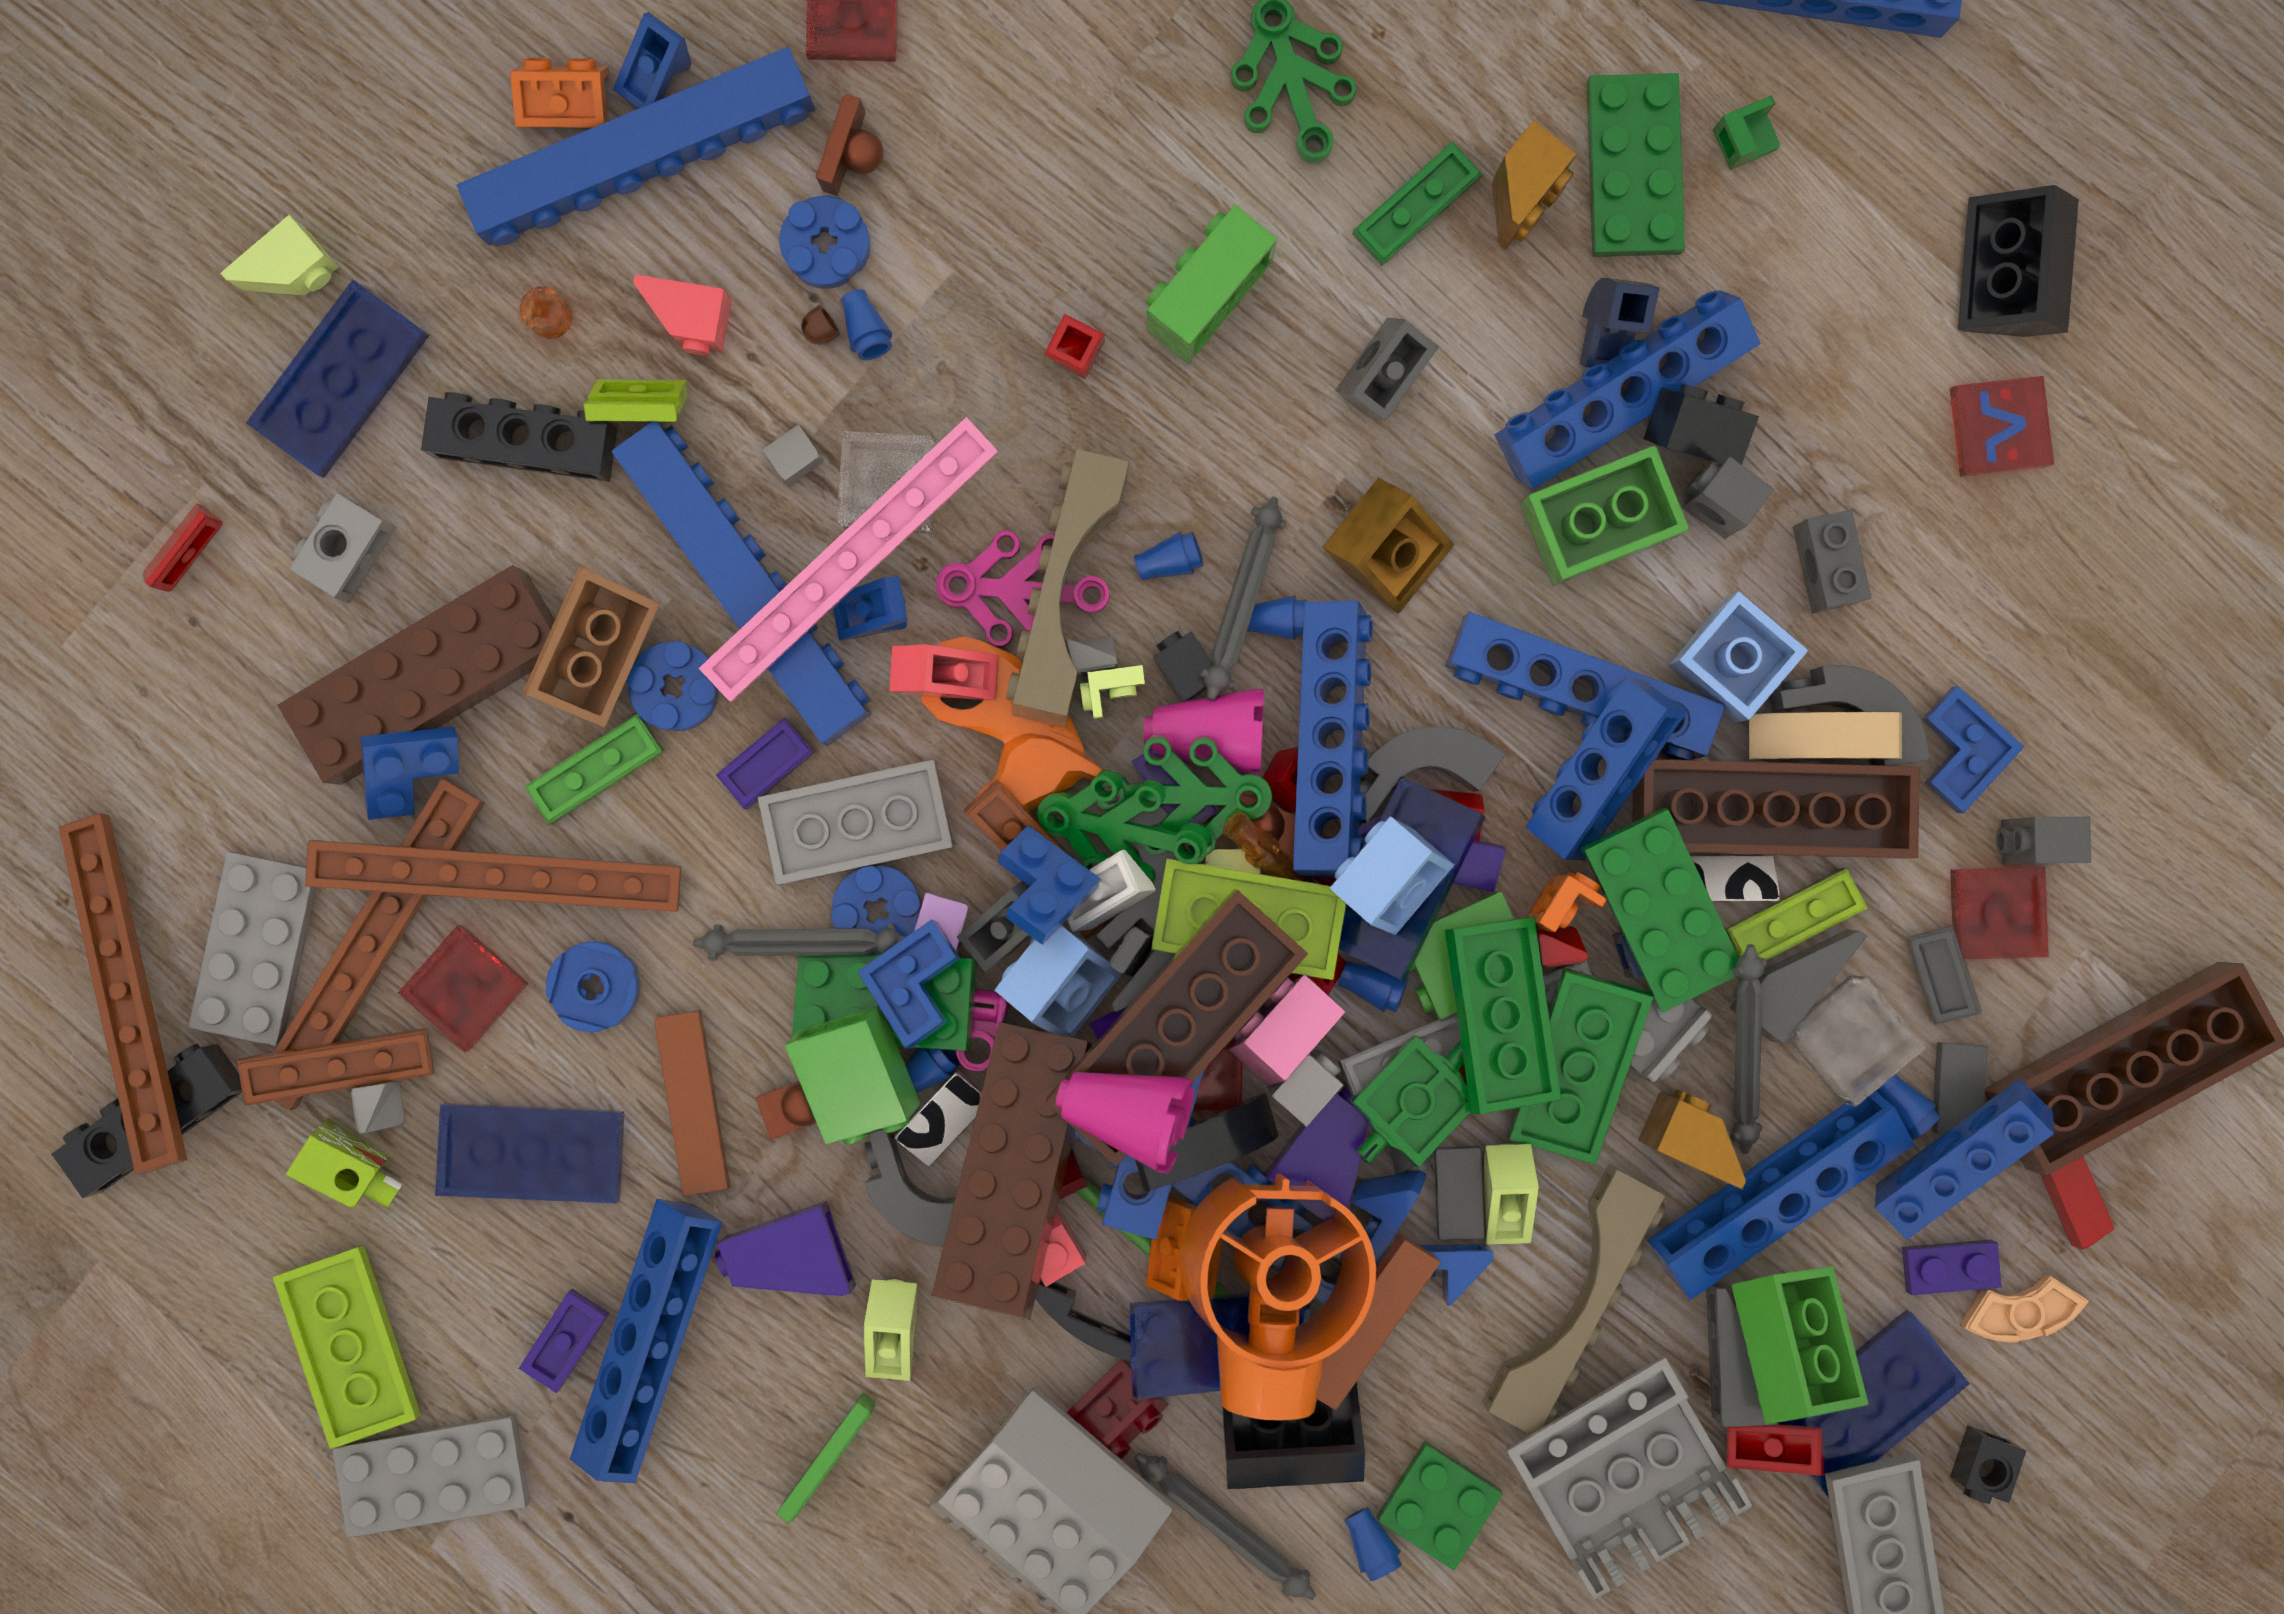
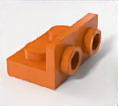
[510,58,609,128]
[1526,872,1607,932]
[1145,1196,1222,1301]

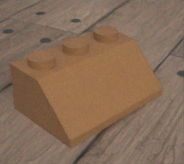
[523,566,660,728]

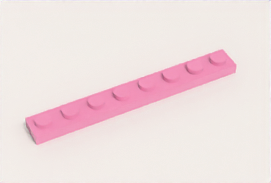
[699,417,999,702]

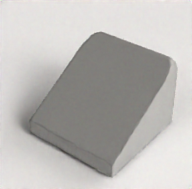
[762,424,825,487]

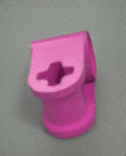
[957,988,1009,1071]

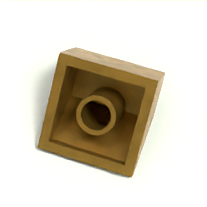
[1322,477,1454,614]
[1638,1089,1746,1189]

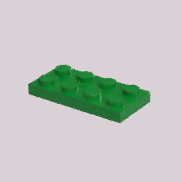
[1586,73,1685,257]
[1581,807,1739,1013]
[1445,917,1561,1115]
[792,954,977,1051]
[1507,967,1654,1165]

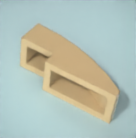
[1749,712,1902,761]

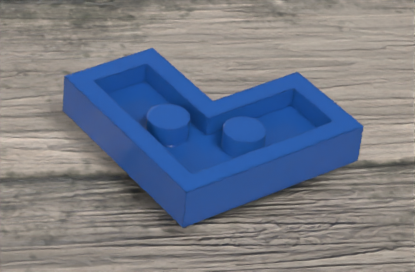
[1922,686,2024,813]
[360,727,459,820]
[998,825,1101,945]
[857,919,961,1049]

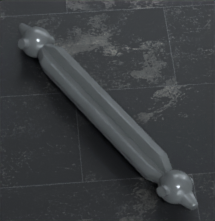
[1199,497,1286,701]
[693,924,906,961]
[1730,944,1767,1154]
[1134,1453,1316,1600]

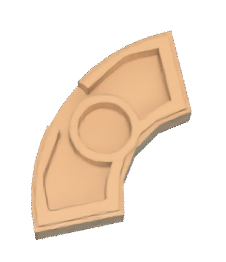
[1960,1274,2089,1342]

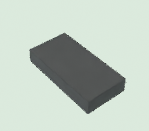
[1908,925,1982,1025]
[1109,927,1153,977]
[1932,1042,1987,1134]
[1434,1146,1484,1240]

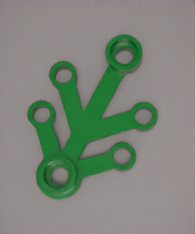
[1231,0,1356,163]
[1096,735,1272,855]
[1037,770,1212,883]

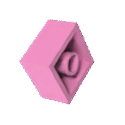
[1229,974,1345,1086]

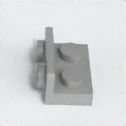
[1630,999,1713,1082]

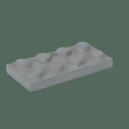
[758,759,954,885]
[188,852,317,1046]
[332,1413,530,1538]
[1825,1453,1944,1614]

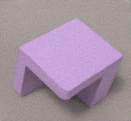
[915,892,969,954]

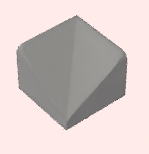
[1067,636,1118,677]
[351,1080,405,1134]

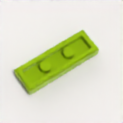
[1725,868,1867,960]

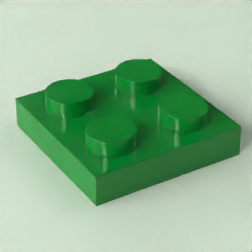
[1376,1440,1503,1571]

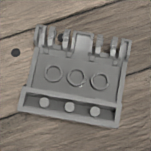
[1506,1356,1753,1601]
[928,1386,1175,1614]

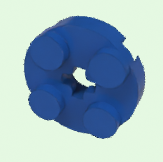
[779,196,870,289]
[627,641,718,731]
[831,866,921,954]
[546,941,640,1032]

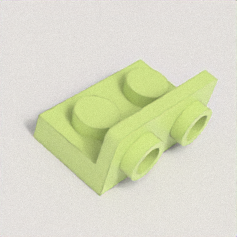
[1080,665,1145,720]

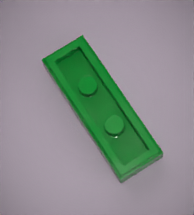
[1352,141,1482,266]

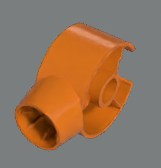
[1180,1174,1376,1421]

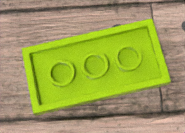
[1151,859,1346,980]
[272,1245,421,1449]

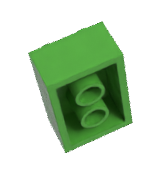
[1146,204,1277,364]
[1520,445,1689,586]
[1731,1266,1869,1424]

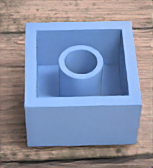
[1668,591,1808,723]
[1330,816,1455,935]
[995,925,1123,1038]

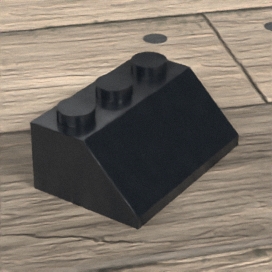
[1958,185,2079,337]
[1222,1382,1365,1490]

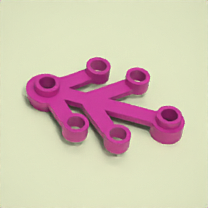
[935,530,1110,648]

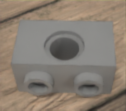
[289,493,397,603]
[1267,1049,1343,1127]

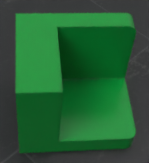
[1713,95,1780,170]

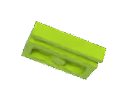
[584,379,688,422]

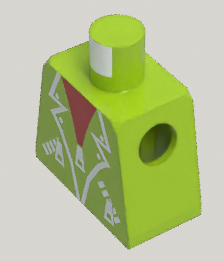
[285,1118,403,1208]

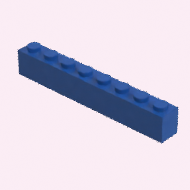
[456,46,816,246]
[611,421,871,746]

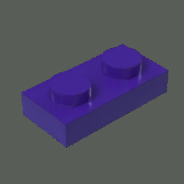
[1902,1240,2002,1295]
[518,1289,610,1393]

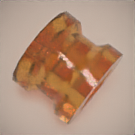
[520,287,573,339]

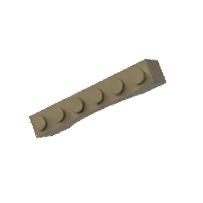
[1006,449,1129,728]
[1482,1164,1666,1434]

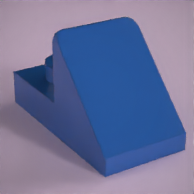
[613,12,691,109]
[833,576,908,641]
[1351,1170,1427,1264]
[1419,1244,1493,1306]

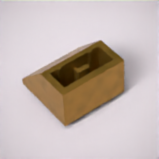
[1492,120,1576,249]

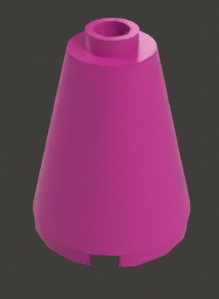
[1143,688,1264,776]
[1055,1072,1194,1175]

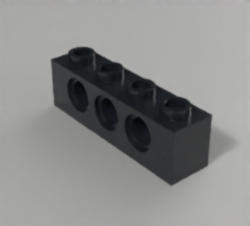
[421,392,617,482]
[52,1044,242,1199]

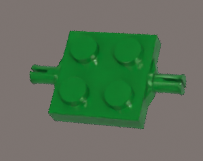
[1350,1035,1471,1167]

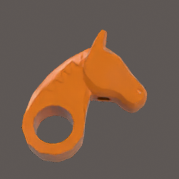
[921,636,1104,812]

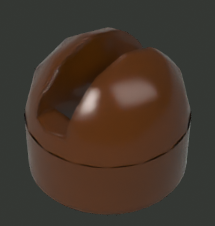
[801,305,840,345]

